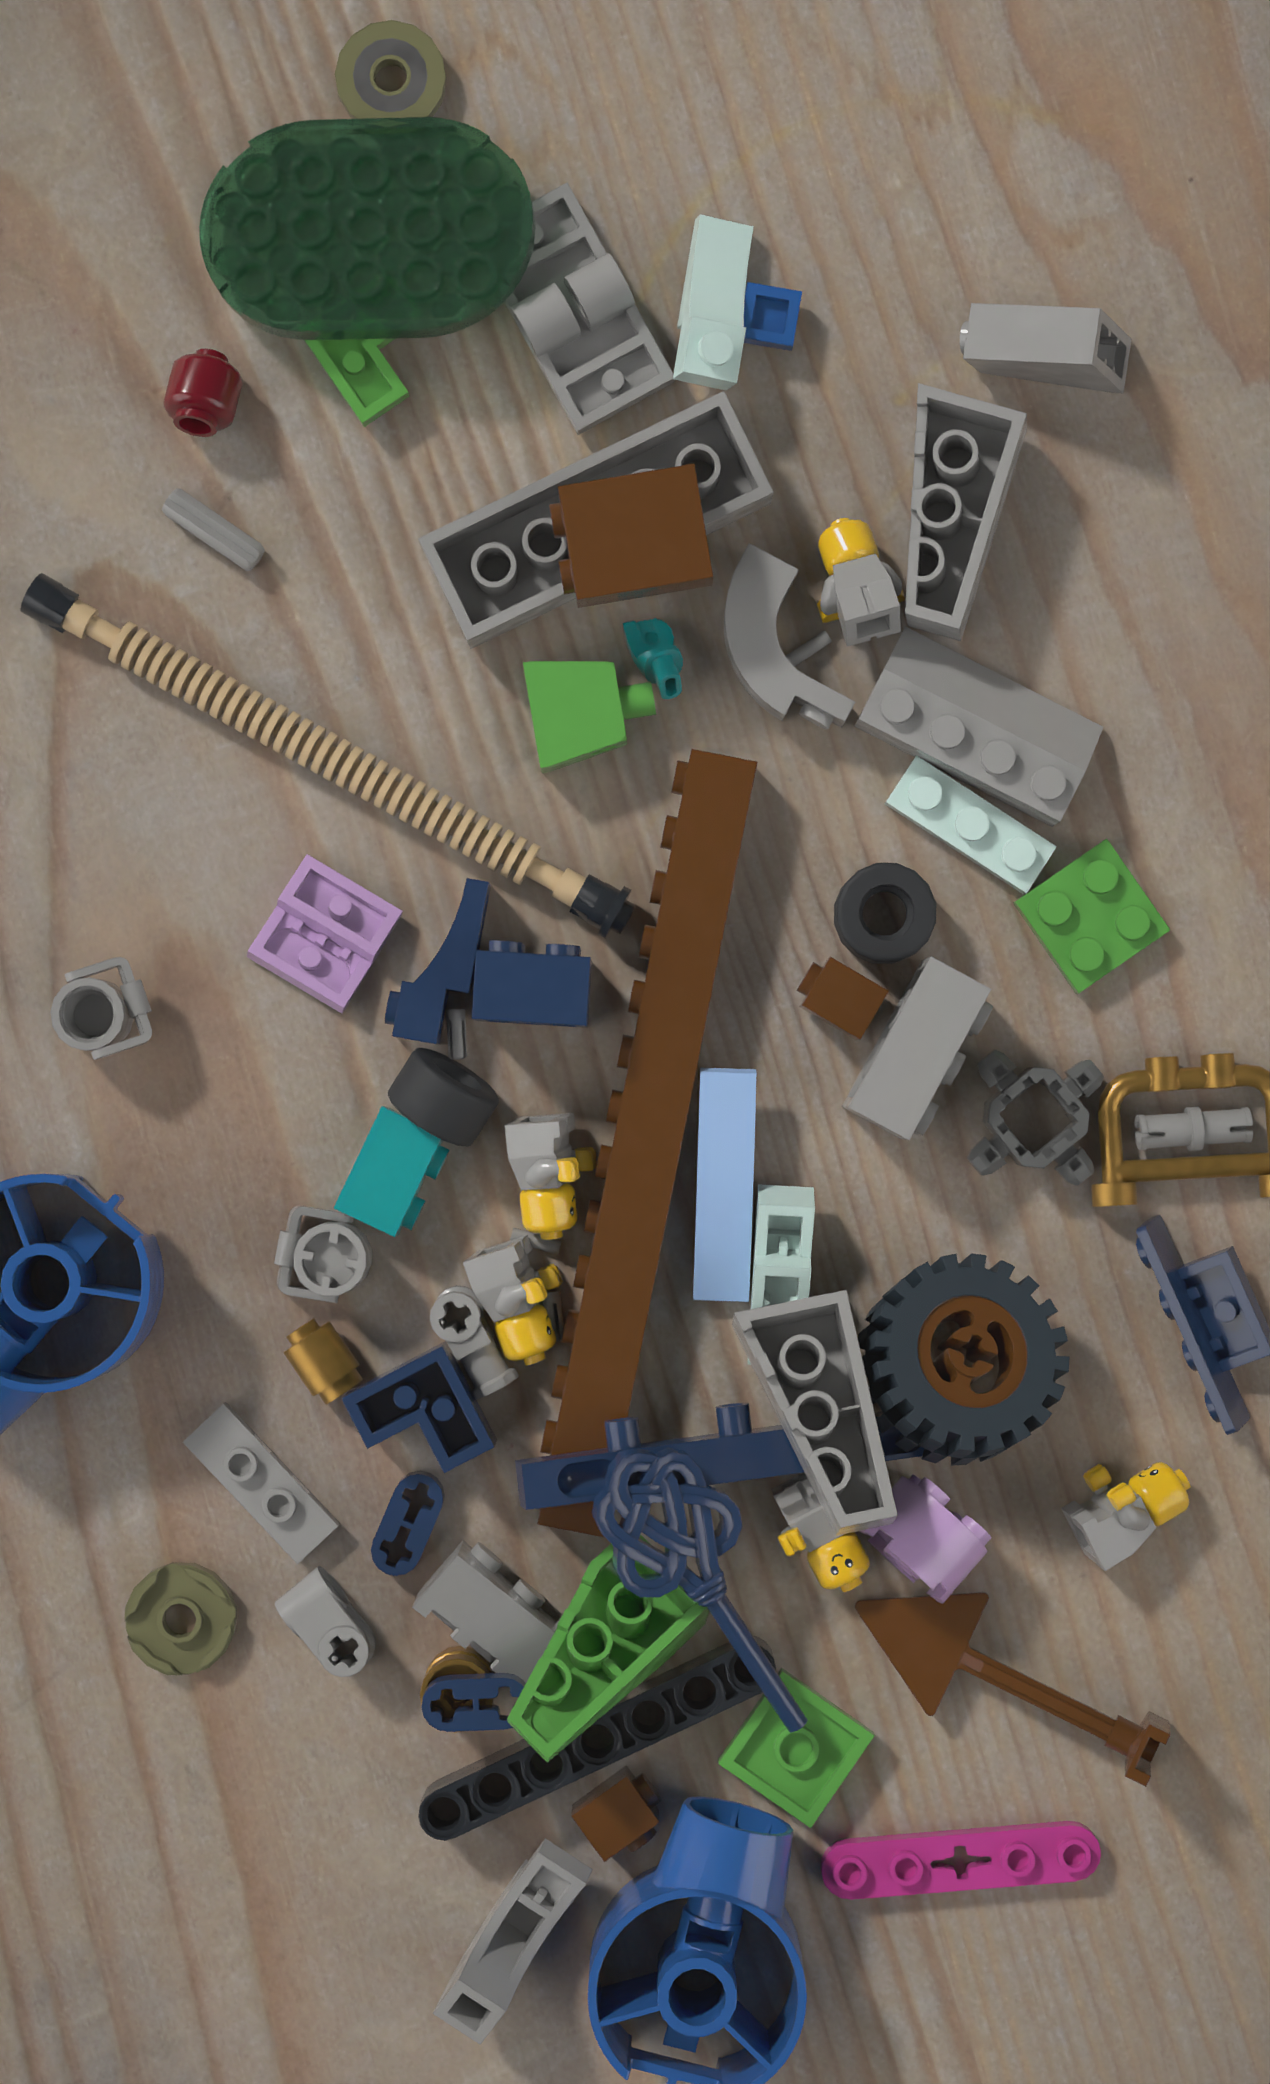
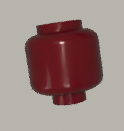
[163,348,243,437]

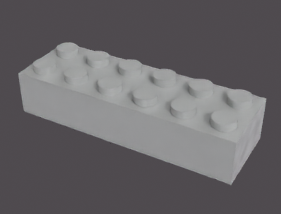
[418,391,774,649]

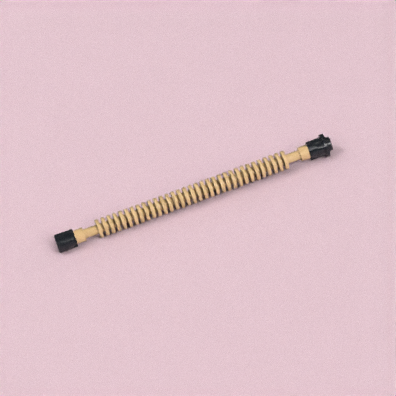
[20,573,636,938]

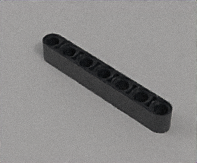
[418,1636,776,1841]

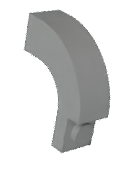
[724,543,855,730]
[433,1838,593,2045]

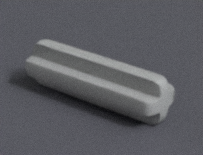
[162,488,265,571]

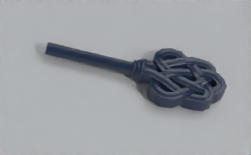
[592,1447,808,1733]

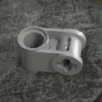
[275,1566,376,1677]

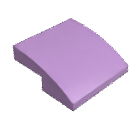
[247,854,403,1014]

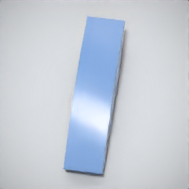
[693,1068,757,1302]

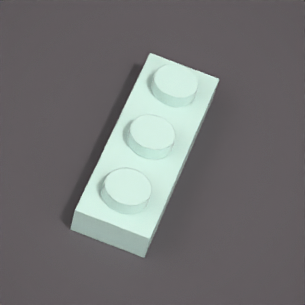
[885,755,1057,894]

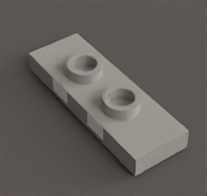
[183,1402,340,1565]

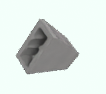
[960,303,1132,393]

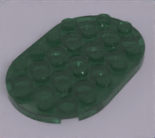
[199,117,536,340]

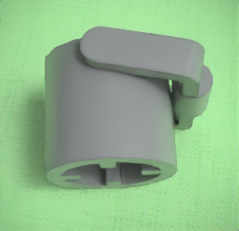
[50,957,152,1060]
[274,1205,372,1303]

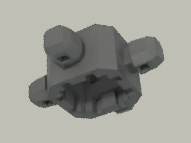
[967,1049,1104,1186]

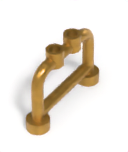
[1091,1053,1270,1207]

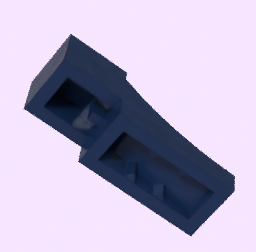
[385,878,491,1045]

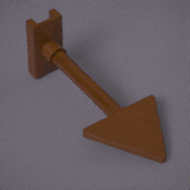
[855,1592,1171,1787]

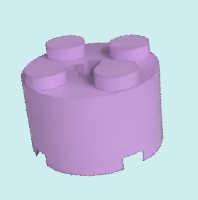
[860,1474,992,1604]

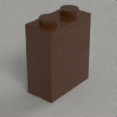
[549,464,713,608]

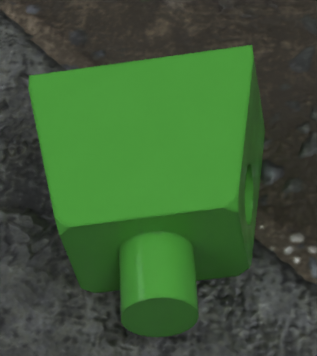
[523,661,656,773]

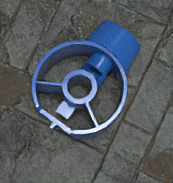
[0,1174,164,1435]
[588,1796,807,2084]

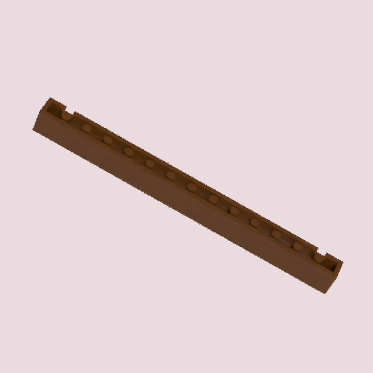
[537,749,758,1538]

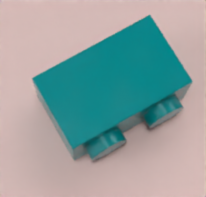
[334,1106,450,1237]

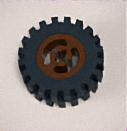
[858,1253,1070,1466]

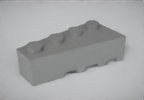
[905,383,1027,641]
[732,1290,898,1536]

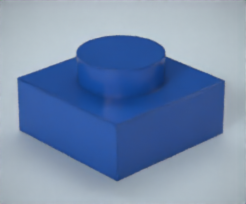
[744,282,802,351]

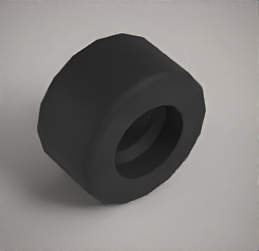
[834,863,936,964]
[388,1048,499,1147]

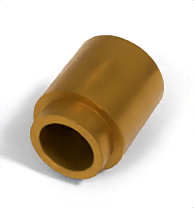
[283,1318,363,1405]

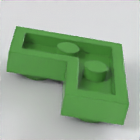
[299,269,424,427]

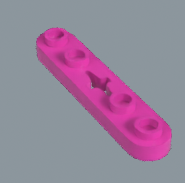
[820,1821,1101,1900]

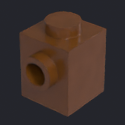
[796,957,889,1040]
[571,1765,662,1862]

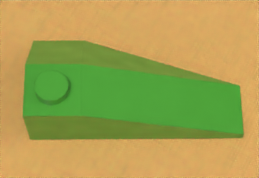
[507,1534,709,1763]

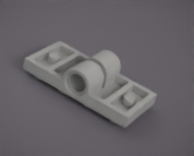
[470,182,675,435]

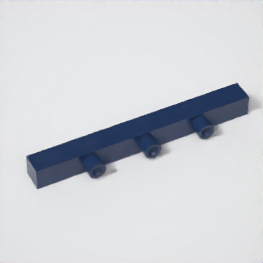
[515,1403,925,1510]

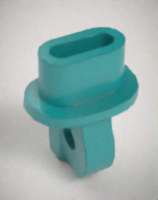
[623,618,683,699]

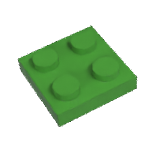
[1013,839,1170,994]
[718,1667,875,1828]

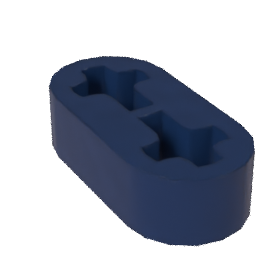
[371,1471,445,1576]
[421,1673,526,1732]

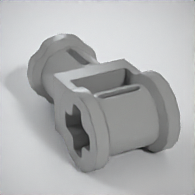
[430,1285,519,1400]

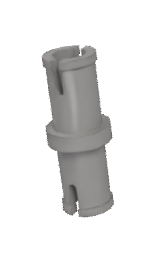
[1135,1106,1253,1151]

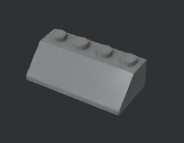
[854,626,1103,827]

